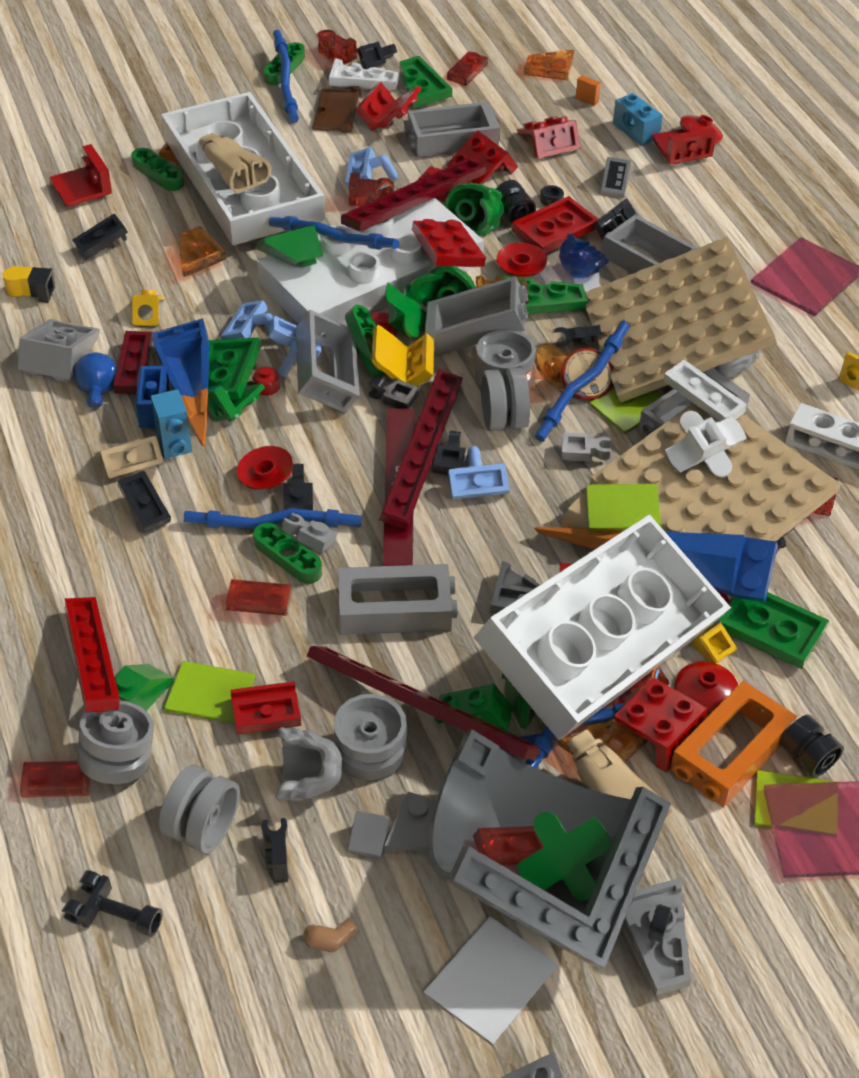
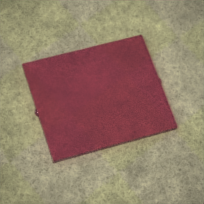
[751,237,859,316]
[763,781,859,878]

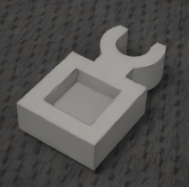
[562,432,611,462]
[281,513,338,553]

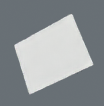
[424,916,558,1044]

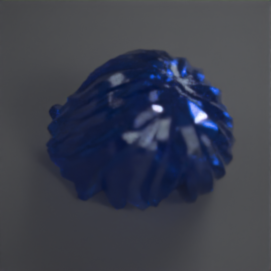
[559,233,609,278]

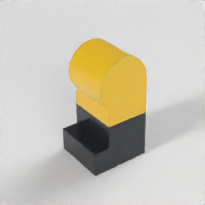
[2,266,56,303]

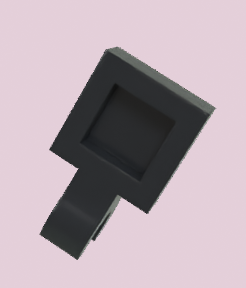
[356,41,397,70]
[552,325,601,348]
[368,376,419,409]
[433,430,466,475]
[284,464,313,510]
[261,818,288,883]

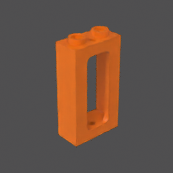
[670,680,797,808]

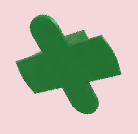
[385,282,427,339]
[517,811,612,901]

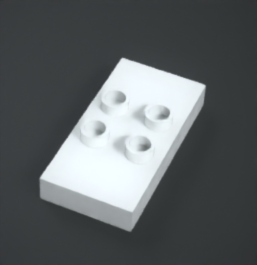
[161,92,325,246]
[257,198,484,334]
[473,514,731,741]

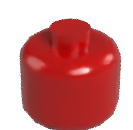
[252,367,280,396]

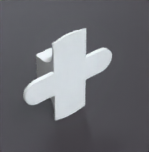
[665,411,747,477]

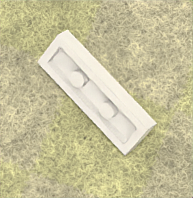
[664,360,747,422]

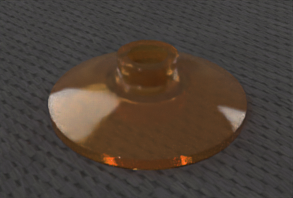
[535,343,568,391]

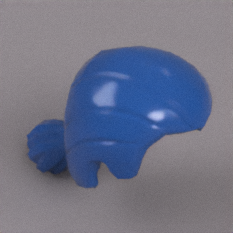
[74,352,117,408]

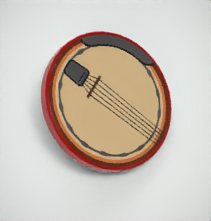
[561,348,613,400]

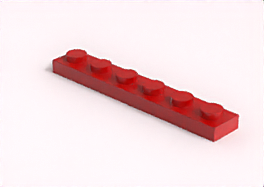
[64,597,120,713]

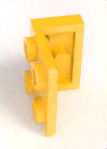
[371,325,434,387]

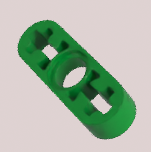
[264,42,305,85]
[131,148,184,191]
[345,304,386,378]
[253,523,322,584]

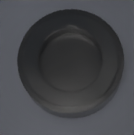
[540,185,564,206]
[648,904,672,943]

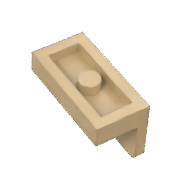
[97,436,164,479]

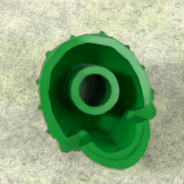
[445,182,504,236]
[410,266,476,307]

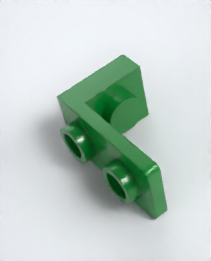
[207,383,265,422]
[434,684,513,731]

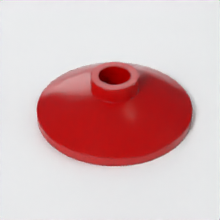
[680,115,723,144]
[497,243,547,277]
[237,446,294,490]
[675,661,738,714]

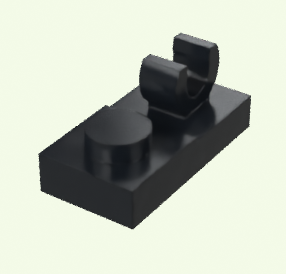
[592,199,637,241]
[72,213,128,260]
[118,470,171,533]

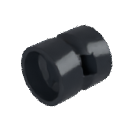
[496,180,536,224]
[780,714,844,777]

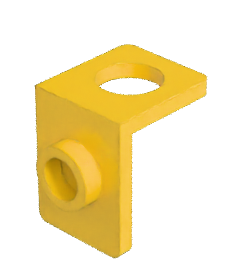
[132,290,165,326]
[839,352,859,390]

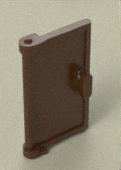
[312,86,361,133]

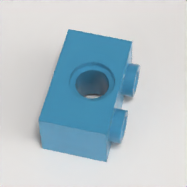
[613,93,663,146]
[151,389,192,459]

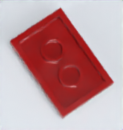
[511,196,598,254]
[411,219,486,267]

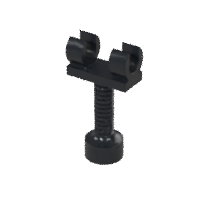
[61,870,163,937]

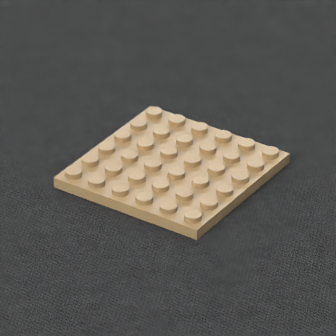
[585,237,777,403]
[590,403,841,541]

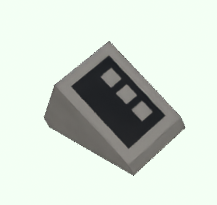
[601,157,633,198]

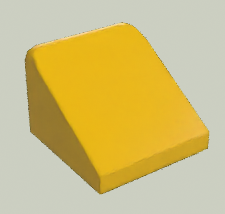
[690,623,738,664]

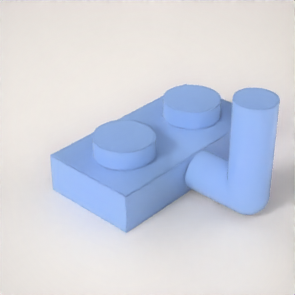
[345,146,398,190]
[221,300,273,339]
[269,315,321,377]
[448,446,510,500]

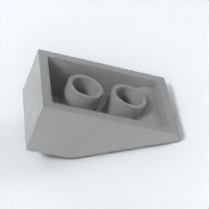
[18,319,100,381]

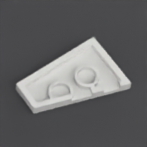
[329,58,399,92]

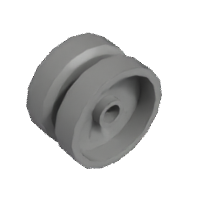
[476,329,536,389]
[480,367,530,431]
[334,694,407,780]
[76,701,154,785]
[159,764,240,854]

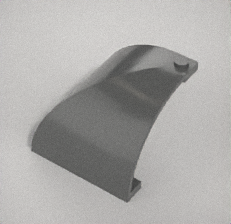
[428,730,671,969]

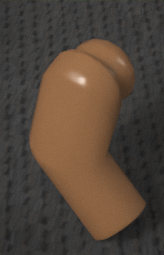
[303,918,359,952]

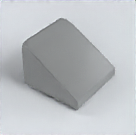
[348,811,389,859]

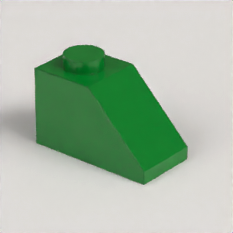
[115,664,174,711]

